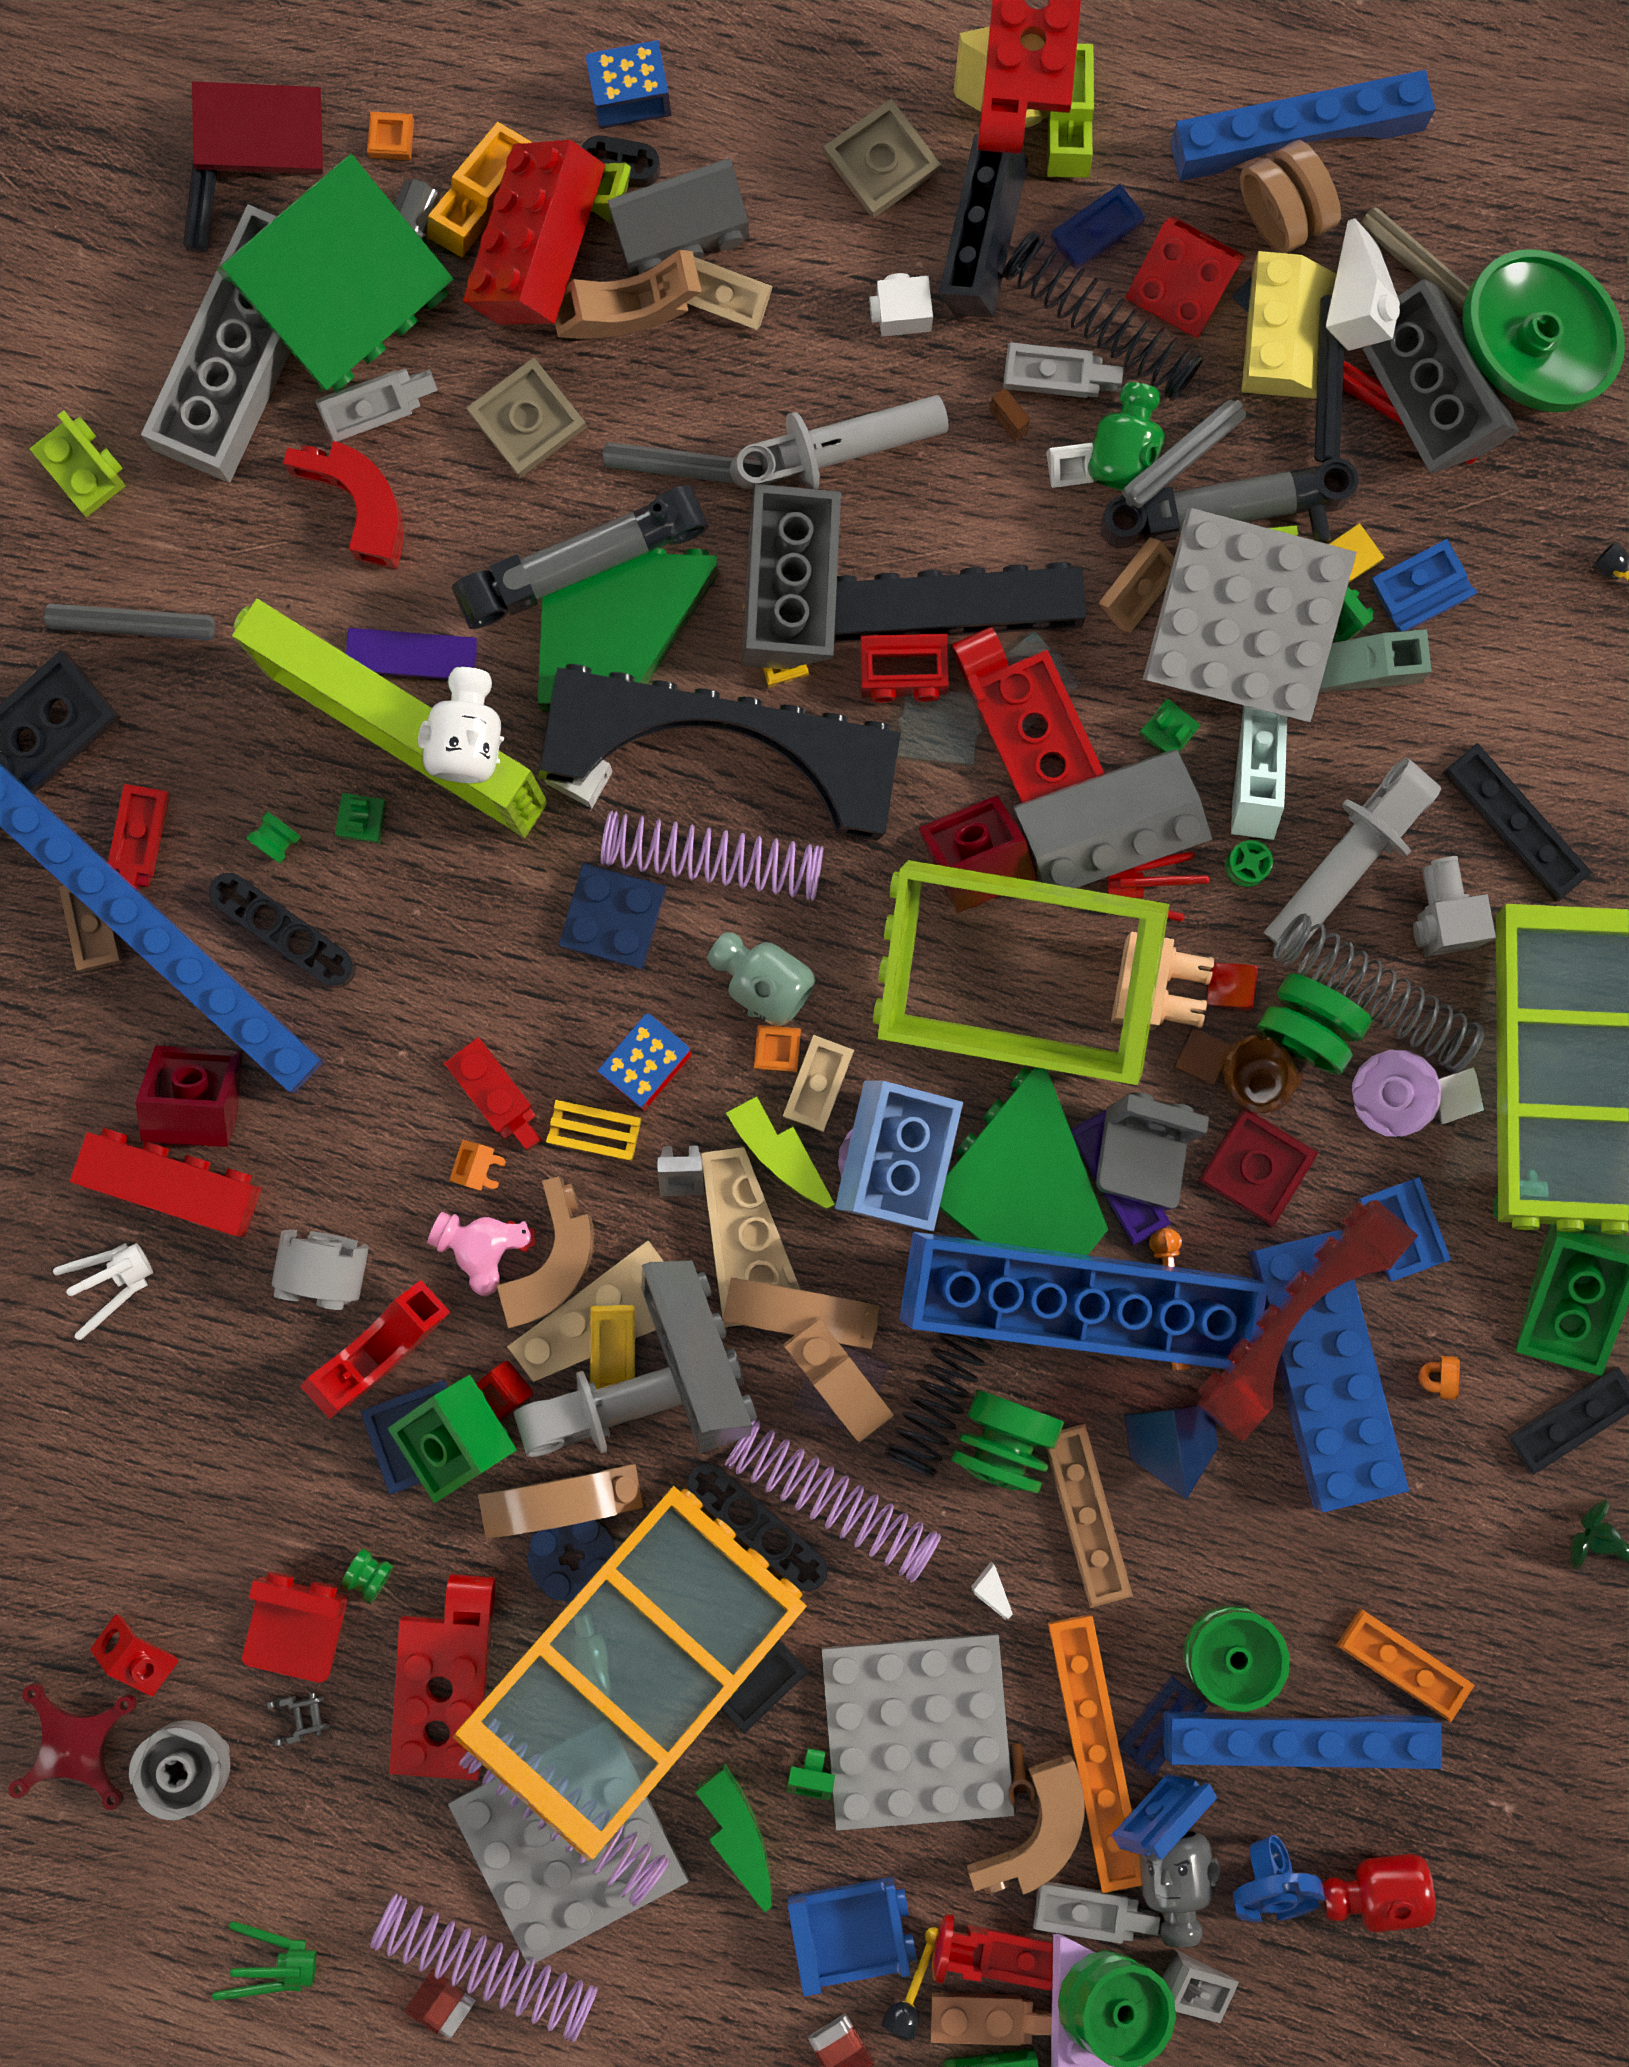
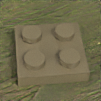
[823,99,941,219]
[466,357,587,479]

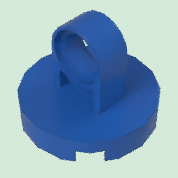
[1233,1835,1325,1922]

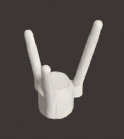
[53,1243,153,1340]

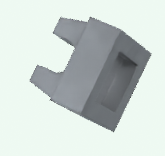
[658,1146,704,1196]

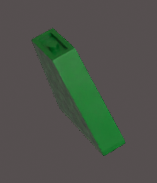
[538,548,718,712]
[939,1065,1108,1255]

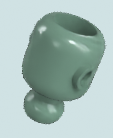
[707,932,815,1026]

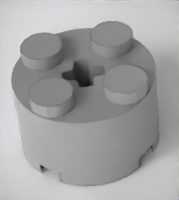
[271,1230,369,1310]
[129,1720,230,1820]

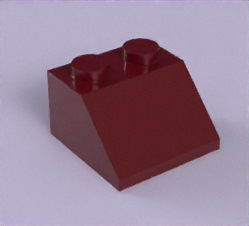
[918,795,1037,913]
[135,1045,242,1147]

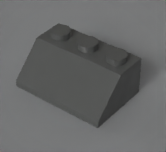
[608,158,750,277]

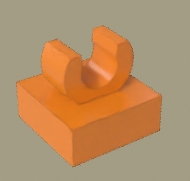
[449,1139,506,1191]

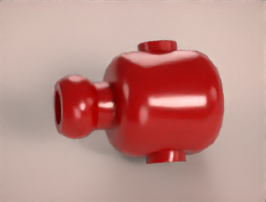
[1322,1854,1436,1933]

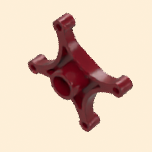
[8,1683,137,1810]

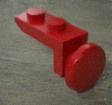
[932,1914,1053,1991]

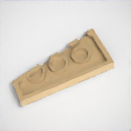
[701,1147,801,1327]
[507,1241,664,1382]

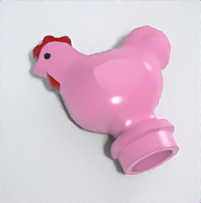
[427,1212,536,1296]

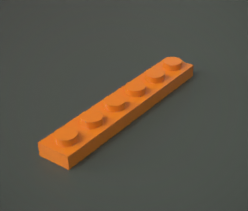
[1048,1614,1142,1893]

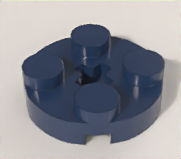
[528,1520,617,1602]

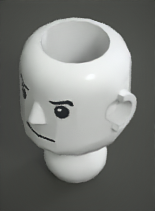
[418,667,504,783]

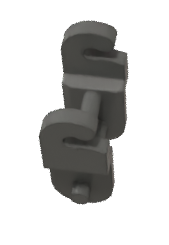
[266,1692,329,1746]

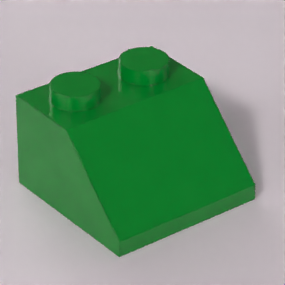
[387,1375,517,1504]

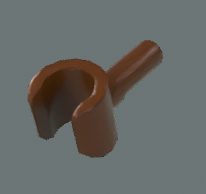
[1008,1744,1036,1811]

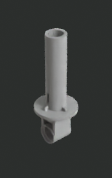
[730,395,949,490]
[1263,758,1441,957]
[514,1347,744,1457]

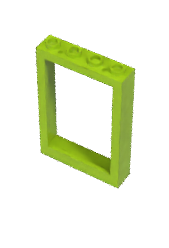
[873,860,1170,1085]

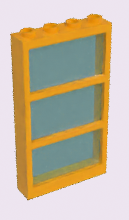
[452,1486,807,1861]

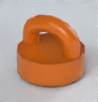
[1418,1356,1460,1400]

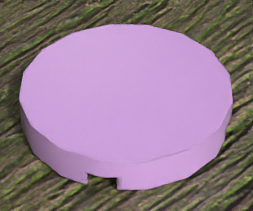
[1352,1050,1441,1137]

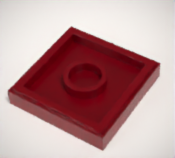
[1197,1107,1318,1228]

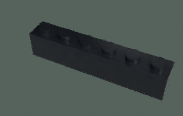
[834,562,1086,643]

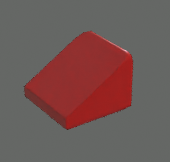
[1206,962,1258,1011]
[476,1361,533,1422]

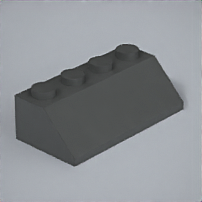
[1362,279,1520,474]
[741,484,841,669]
[1013,749,1212,888]
[641,1260,757,1453]

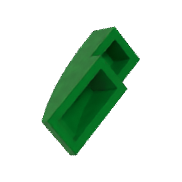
[695,1763,772,1913]

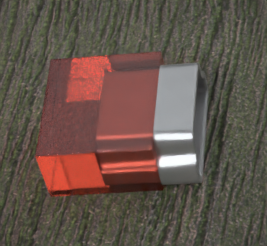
[404,1968,476,2039]
[808,2013,874,2067]

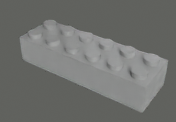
[141,205,291,483]

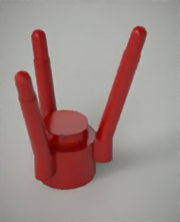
[1108,852,1210,921]

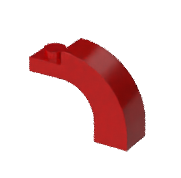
[283,441,404,570]
[300,1280,450,1419]

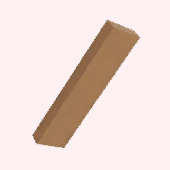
[1045,1423,1133,1608]

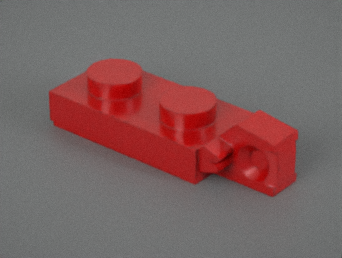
[108,784,170,891]
[444,1037,542,1151]

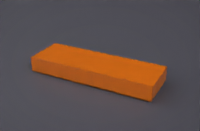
[1336,1608,1475,1722]

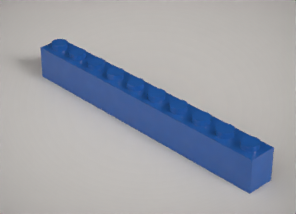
[0,764,324,1093]

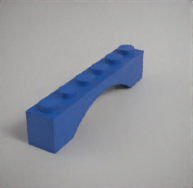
[1170,70,1435,182]
[1163,1711,1442,1769]

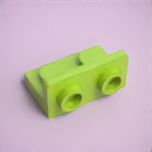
[30,410,126,518]

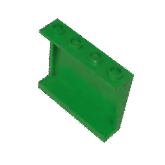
[216,154,454,392]

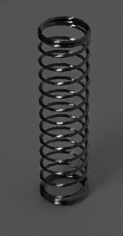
[1002,231,1204,401]
[884,1333,992,1478]

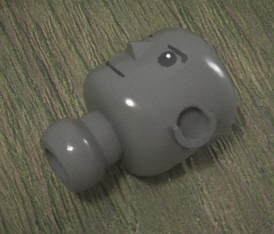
[1140,1831,1220,1948]

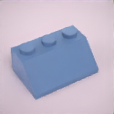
[835,1081,963,1231]

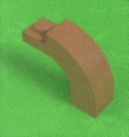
[555,250,701,339]
[497,1176,594,1328]
[723,1277,879,1349]
[783,1317,894,1443]
[478,1464,643,1538]
[967,1754,1084,1895]

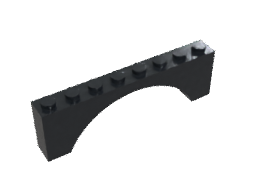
[537,664,901,841]

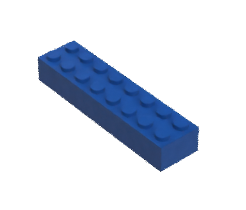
[899,1232,1268,1372]

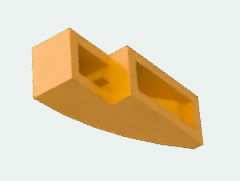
[427,122,531,258]

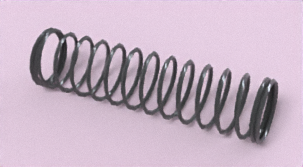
[1273,913,1485,1073]

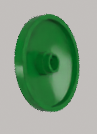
[1463,249,1625,412]

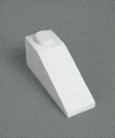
[1326,219,1400,351]

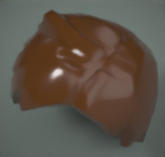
[1223,1035,1303,1114]

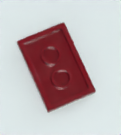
[192,81,323,175]

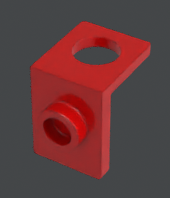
[90,1614,178,1697]

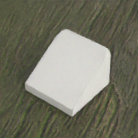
[1437,1067,1484,1124]
[971,1562,1013,1619]

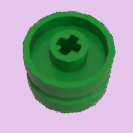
[1257,973,1373,1075]
[1183,1605,1290,1712]
[1058,1950,1176,2067]

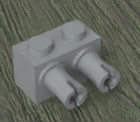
[1413,856,1496,957]

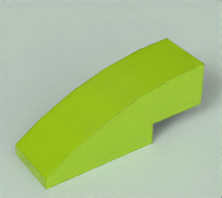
[1047,43,1094,178]
[726,1097,835,1210]

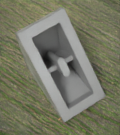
[1162,1949,1239,2023]

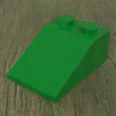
[1515,1224,1629,1376]

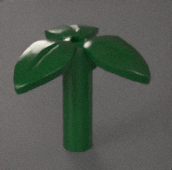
[1570,1499,1629,1570]

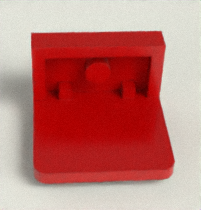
[242,1572,349,1683]

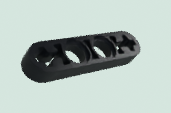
[209,873,356,988]
[687,1462,828,1591]

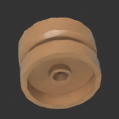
[1240,140,1341,254]

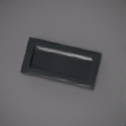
[721,1639,809,1734]

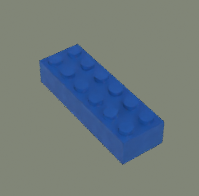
[1247,1230,1409,1512]

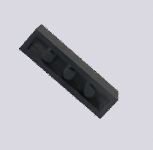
[939,134,1029,318]

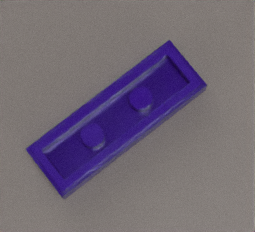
[346,628,478,681]
[1070,1110,1171,1245]

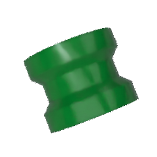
[246,811,301,865]
[1225,840,1273,888]
[340,1548,394,1605]

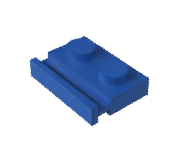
[1369,539,1477,632]
[1357,1177,1451,1282]
[1111,1774,1218,1860]

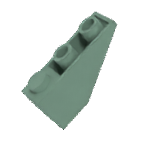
[1319,629,1432,693]

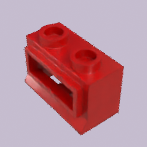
[860,634,949,703]

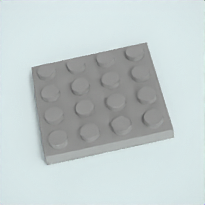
[1143,508,1357,722]
[822,1633,1014,1831]
[448,1718,689,1967]

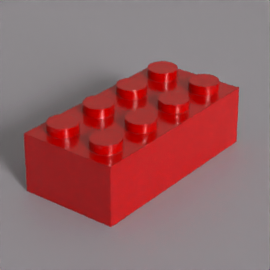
[463,139,605,325]

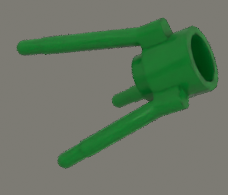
[212,1921,317,2001]

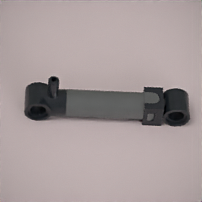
[1100,458,1359,548]
[452,485,709,629]

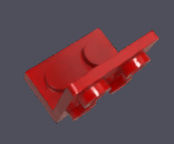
[1126,215,1246,338]

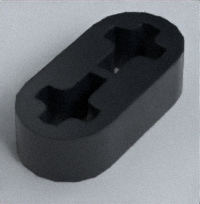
[582,135,660,188]

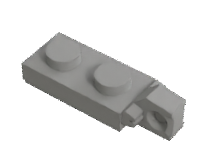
[1003,343,1124,398]
[315,369,437,443]
[1032,1882,1160,1944]

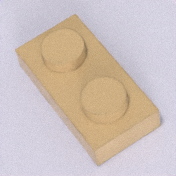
[687,257,773,330]
[783,1035,854,1133]

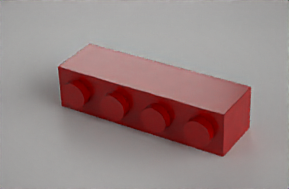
[70,1127,262,1237]

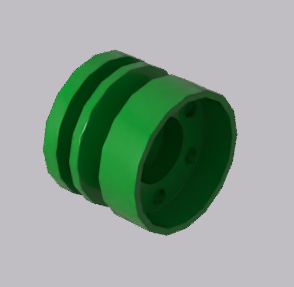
[951,1389,1065,1493]

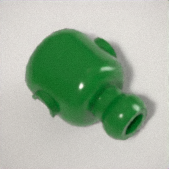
[1088,382,1165,491]

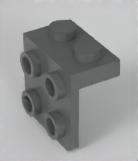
[1096,1092,1209,1210]

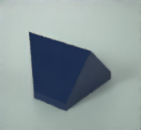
[1124,1403,1218,1500]

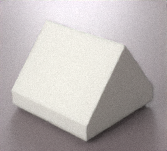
[1046,443,1094,488]

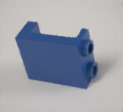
[788,1877,917,1996]

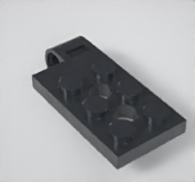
[0,650,120,794]

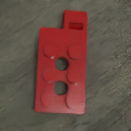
[977,0,1081,155]
[951,627,1105,803]
[389,1574,496,1781]

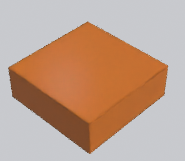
[367,111,414,160]
[754,1025,801,1073]

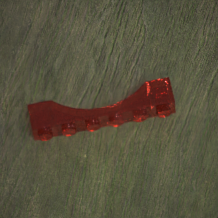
[1196,1200,1418,1442]

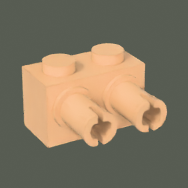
[1111,932,1214,1030]

